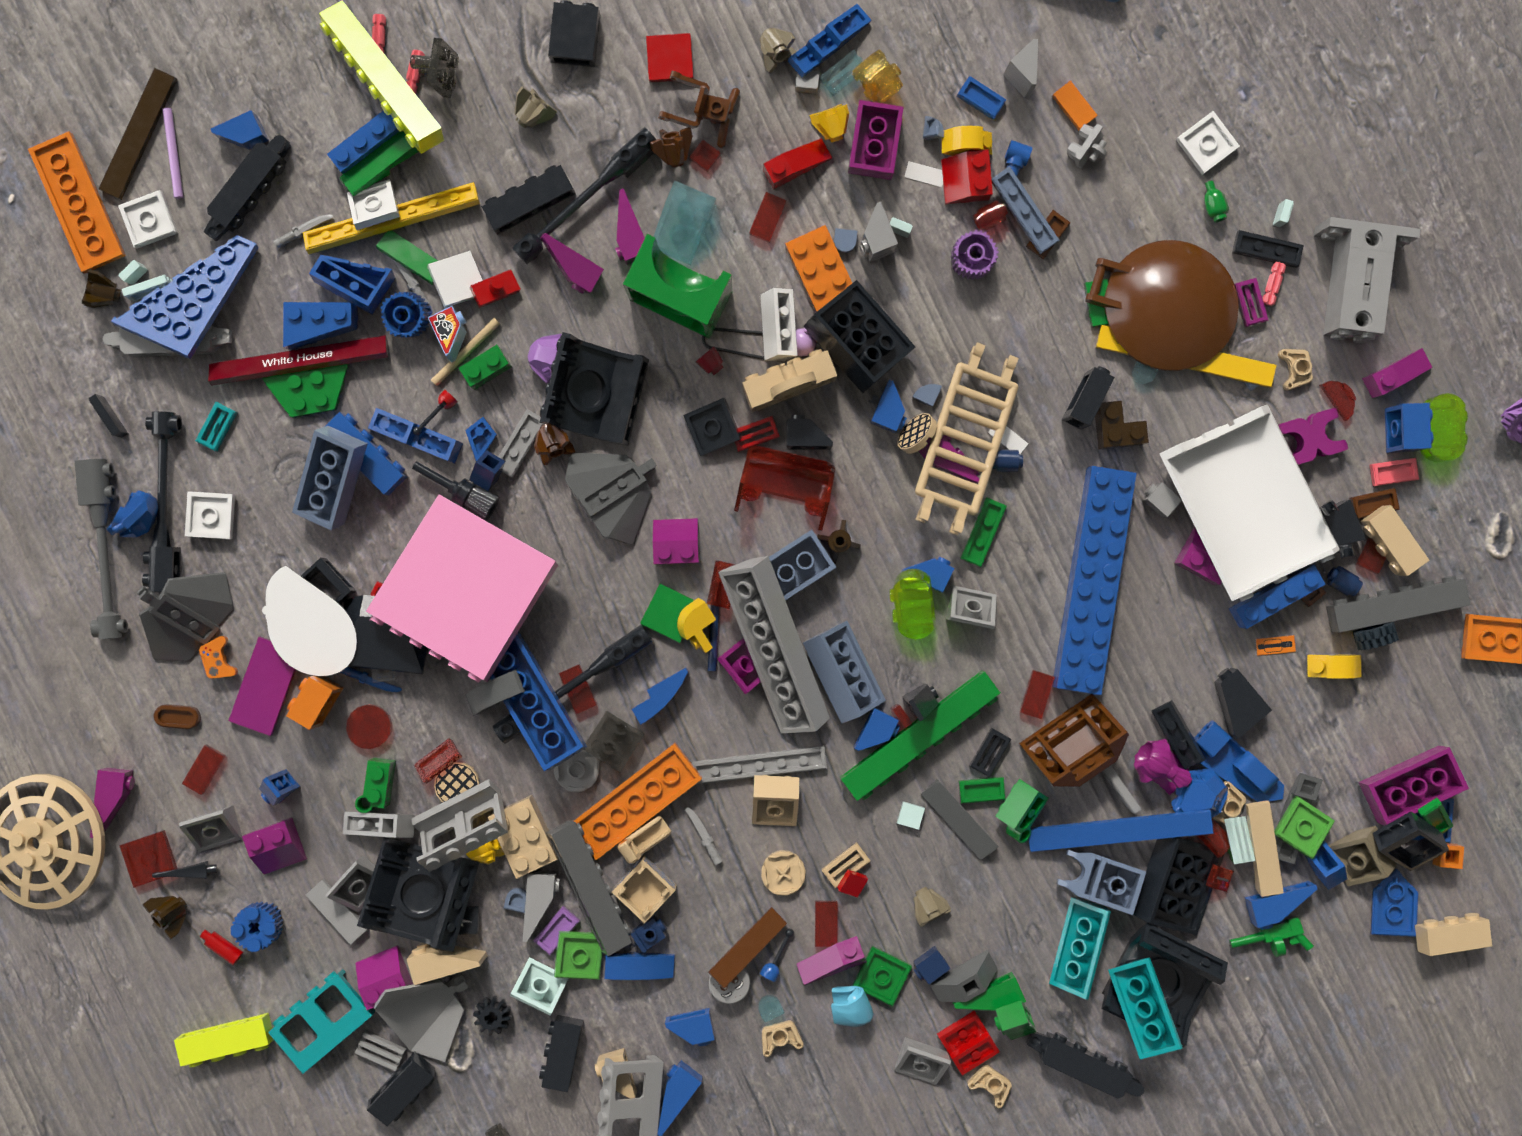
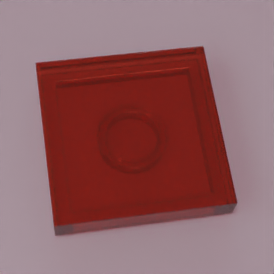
[119,830,178,888]

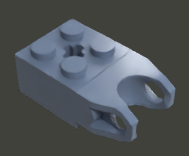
[1056,849,1146,915]

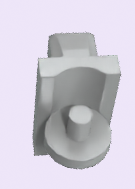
[1067,124,1107,169]

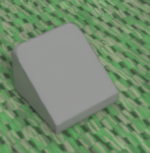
[795,70,820,94]

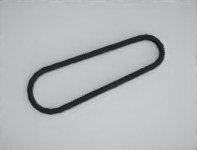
[702,328,765,360]

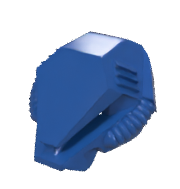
[106,491,158,538]
[1171,769,1228,818]

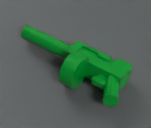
[1229,917,1314,958]

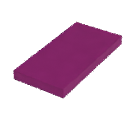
[228,636,296,736]

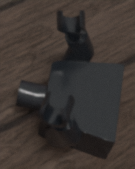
[1319,500,1366,559]

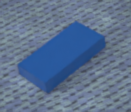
[956,76,1006,120]

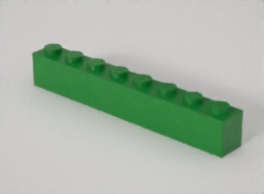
[840,670,1001,801]

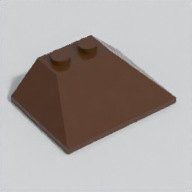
[1019,694,1129,787]

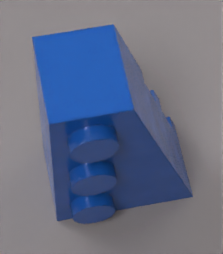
[283,302,358,351]

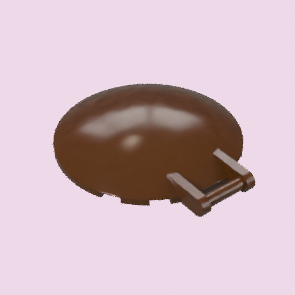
[1085,240,1239,371]

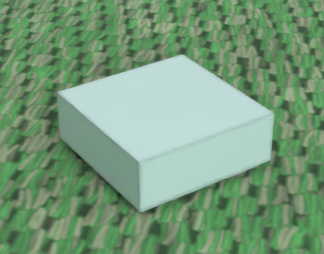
[1273,199,1294,227]
[890,217,913,238]
[119,260,148,285]
[897,801,925,830]

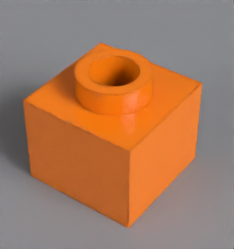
[1433,843,1464,869]

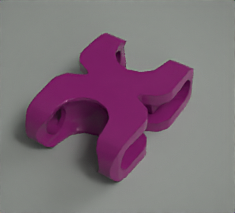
[1278,408,1349,464]

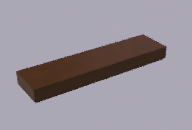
[708,907,787,989]

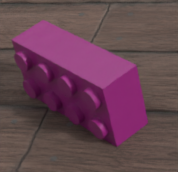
[1358,745,1469,825]

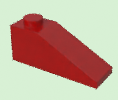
[763,138,832,190]

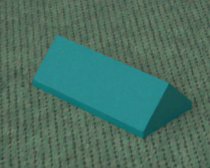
[1049,897,1111,1000]
[1108,957,1183,1060]

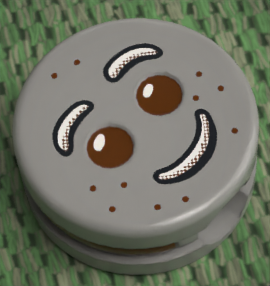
[709,967,750,1004]

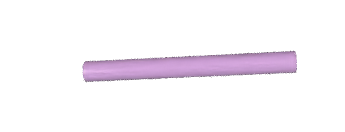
[163,108,183,199]

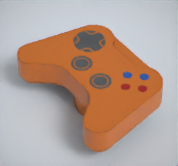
[199,636,238,679]

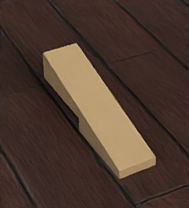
[1246,800,1284,897]

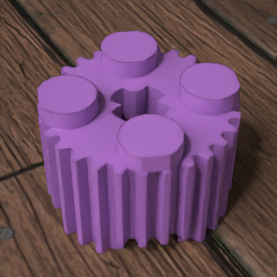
[950,230,999,280]

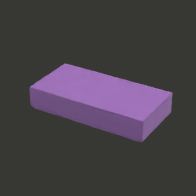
[533,905,580,955]

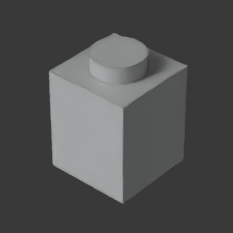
[1142,482,1182,518]

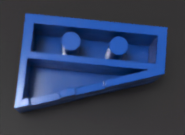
[309,255,395,315]

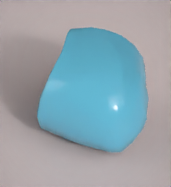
[831,986,874,1027]

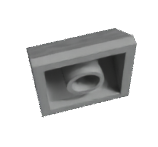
[1003,39,1038,98]
[946,586,997,629]
[179,806,242,852]
[325,855,375,912]
[894,1037,951,1085]

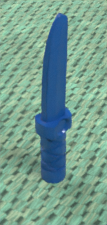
[339,666,402,692]

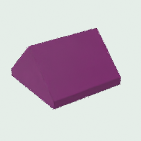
[718,637,761,694]

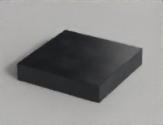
[683,398,742,456]

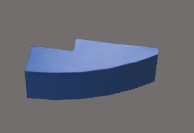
[632,667,689,725]
[604,952,675,980]

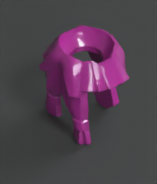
[1134,739,1192,795]

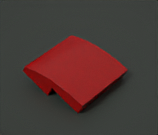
[937,1010,1000,1075]

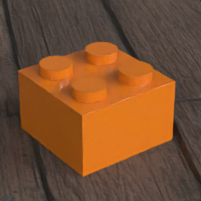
[286,675,344,730]

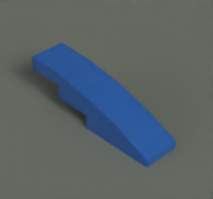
[788,4,872,78]

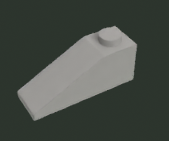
[343,812,415,838]
[523,870,561,942]

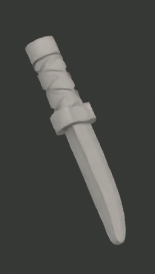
[273,215,333,249]
[393,260,430,305]
[685,807,722,865]

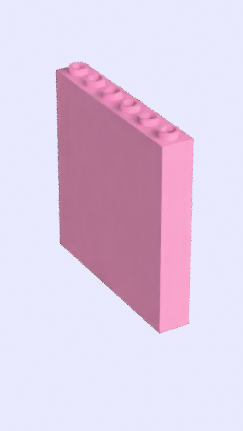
[366,495,558,683]

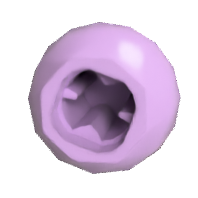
[796,328,817,357]

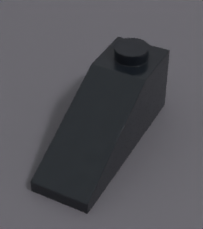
[902,683,939,721]

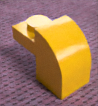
[941,126,992,156]
[677,598,716,653]
[1307,654,1361,679]

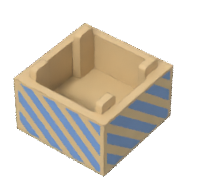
[612,855,677,923]

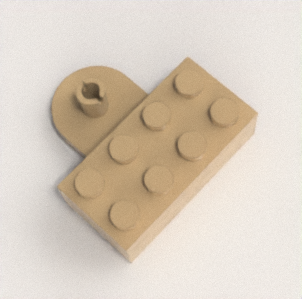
[742,349,837,413]

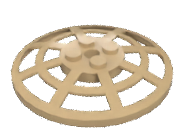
[0,774,105,909]

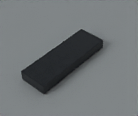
[1232,230,1304,268]
[1151,700,1206,770]

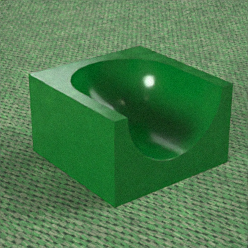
[623,234,733,339]

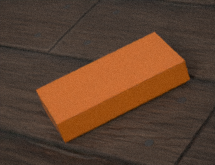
[1052,80,1098,131]

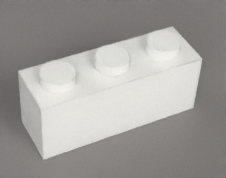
[761,288,797,361]

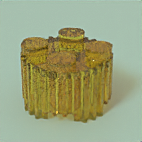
[852,50,903,103]

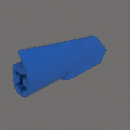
[1194,720,1284,802]

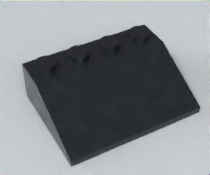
[804,280,916,393]
[1133,837,1225,935]

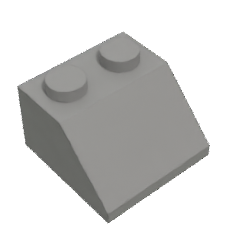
[859,202,898,263]

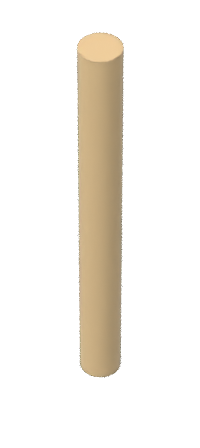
[431,318,500,386]

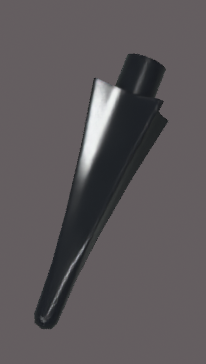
[152,861,217,879]

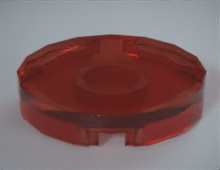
[346,704,392,749]

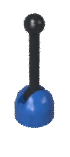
[760,929,794,982]

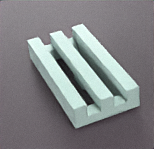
[122,275,173,302]
[1224,816,1255,864]

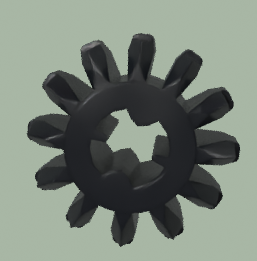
[473,996,512,1036]

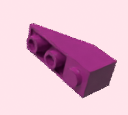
[918,435,980,483]

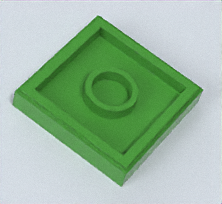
[1274,796,1335,859]
[554,931,602,980]

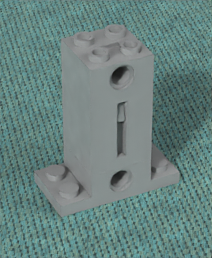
[1314,217,1421,343]

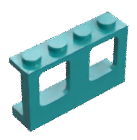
[268,969,376,1074]

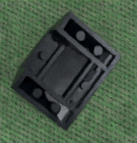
[344,595,428,675]

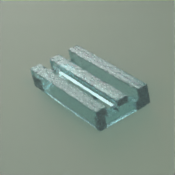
[819,50,868,96]

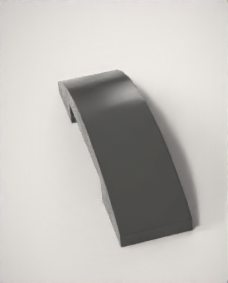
[465,670,525,716]
[1275,773,1323,864]

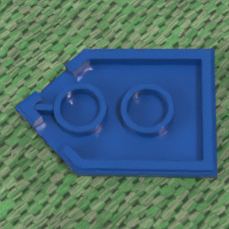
[1371,869,1418,937]

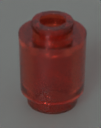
[973,200,1008,230]

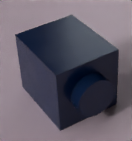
[469,450,506,491]
[913,946,951,984]

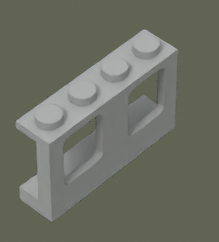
[412,779,508,872]
[597,1055,664,1136]

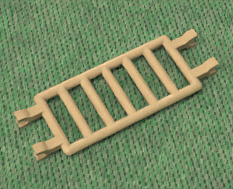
[915,342,1019,535]

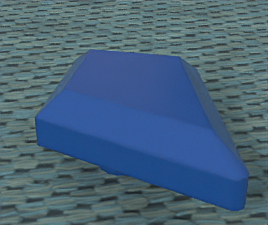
[465,417,497,461]

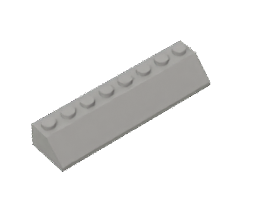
[718,556,830,733]

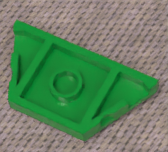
[262,364,350,418]

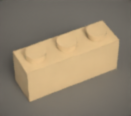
[1361,505,1430,576]
[1415,913,1492,956]

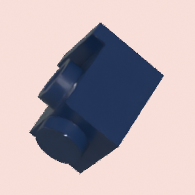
[631,915,667,953]

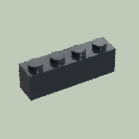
[481,165,576,235]

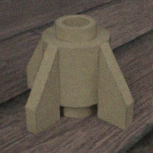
[760,28,796,73]
[514,86,557,128]
[913,887,951,927]

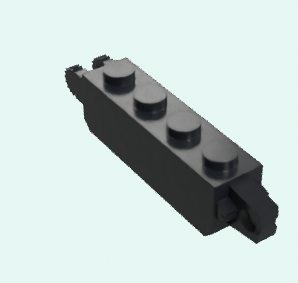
[203,135,291,241]
[1026,1032,1145,1099]

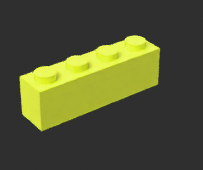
[174,1013,274,1068]

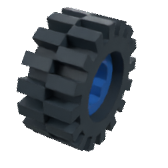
[1353,622,1399,650]

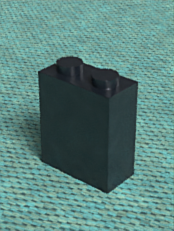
[548,0,600,67]

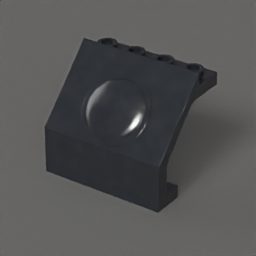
[539,332,649,446]
[357,837,480,952]
[1101,923,1228,1047]

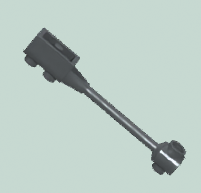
[75,459,128,640]

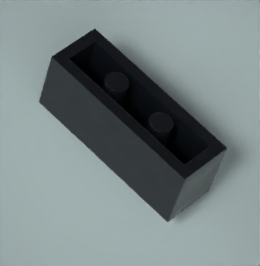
[539,1015,584,1093]
[367,1052,435,1127]

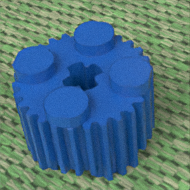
[380,292,433,338]
[230,901,283,952]

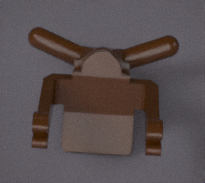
[658,71,740,148]

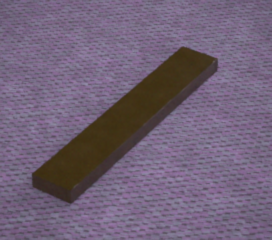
[98,68,177,200]

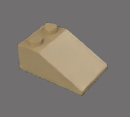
[407,943,488,985]

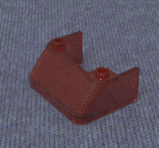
[734,446,835,531]

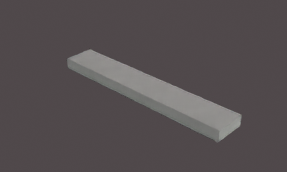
[692,746,827,784]

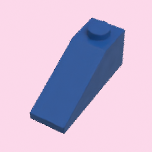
[259,769,300,806]
[1244,881,1317,929]
[657,1060,702,1136]

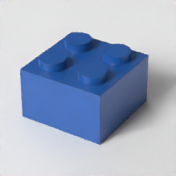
[1385,403,1434,453]

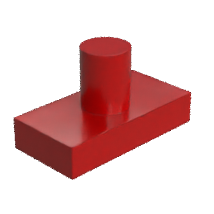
[470,269,521,308]

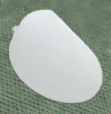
[262,566,357,676]

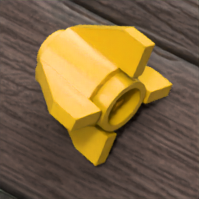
[809,104,849,143]
[466,839,505,864]

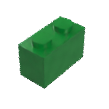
[459,344,512,390]
[994,1001,1037,1040]

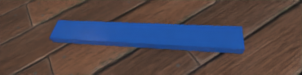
[1029,809,1214,852]

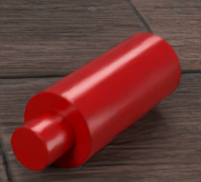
[200,929,244,966]

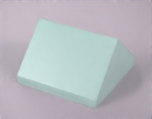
[510,957,569,1016]

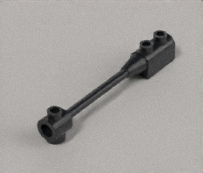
[512,127,656,264]
[142,411,182,592]
[493,624,654,744]

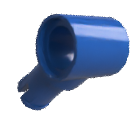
[1005,140,1033,176]

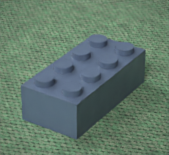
[292,426,368,530]
[769,530,836,600]

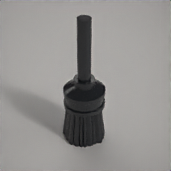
[412,461,500,521]

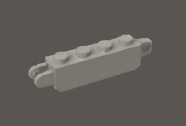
[102,325,232,357]

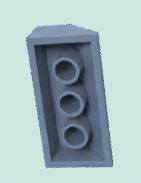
[803,621,886,724]

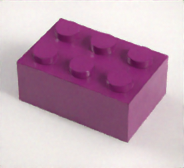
[848,100,904,180]

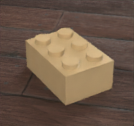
[488,795,558,879]

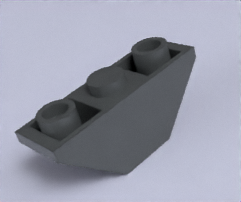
[930,950,998,1002]

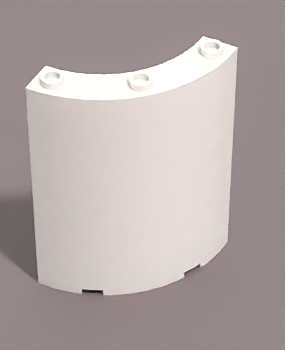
[1160,405,1339,602]

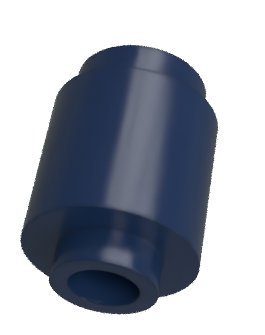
[992,449,1023,472]
[1326,566,1363,597]

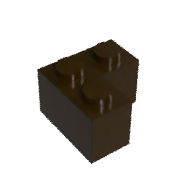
[1095,401,1149,450]

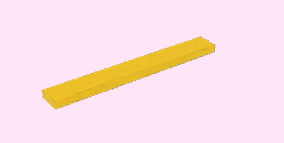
[303,182,480,254]
[1095,325,1277,388]

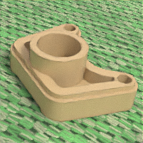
[1278,349,1313,391]
[1212,781,1246,824]
[762,1020,803,1057]
[967,1065,1012,1108]

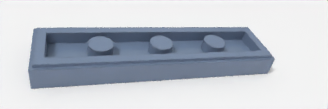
[992,166,1060,254]

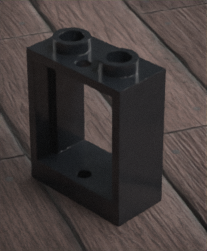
[1062,366,1115,430]
[301,558,356,605]
[1373,811,1449,871]

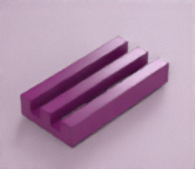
[1234,278,1268,327]

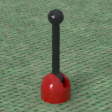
[413,390,458,436]

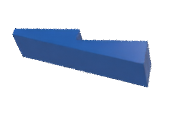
[368,408,463,464]

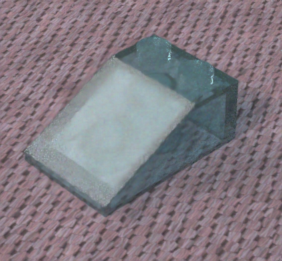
[653,181,717,265]

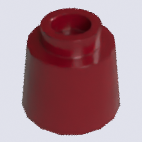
[695,346,724,376]

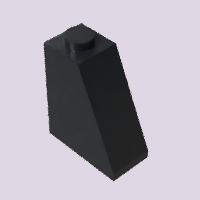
[1214,668,1272,739]

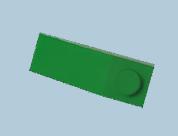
[953,972,1026,1010]

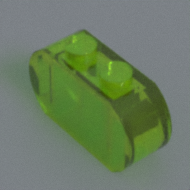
[1420,393,1468,462]
[889,569,936,639]

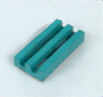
[195,402,238,452]

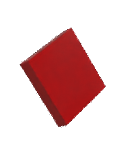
[646,33,693,83]

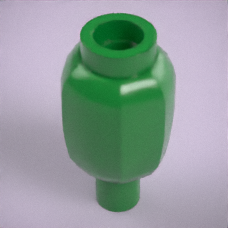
[1204,181,1229,223]

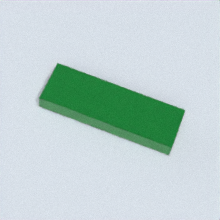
[376,230,438,285]
[960,497,1007,567]

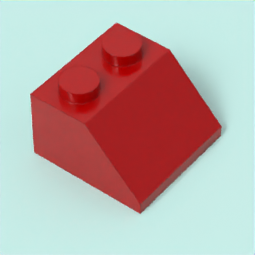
[941,149,993,204]

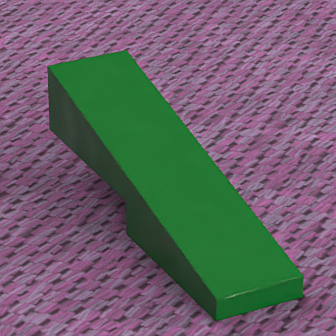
[339,131,419,197]

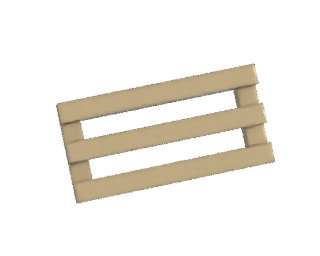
[821,842,870,888]

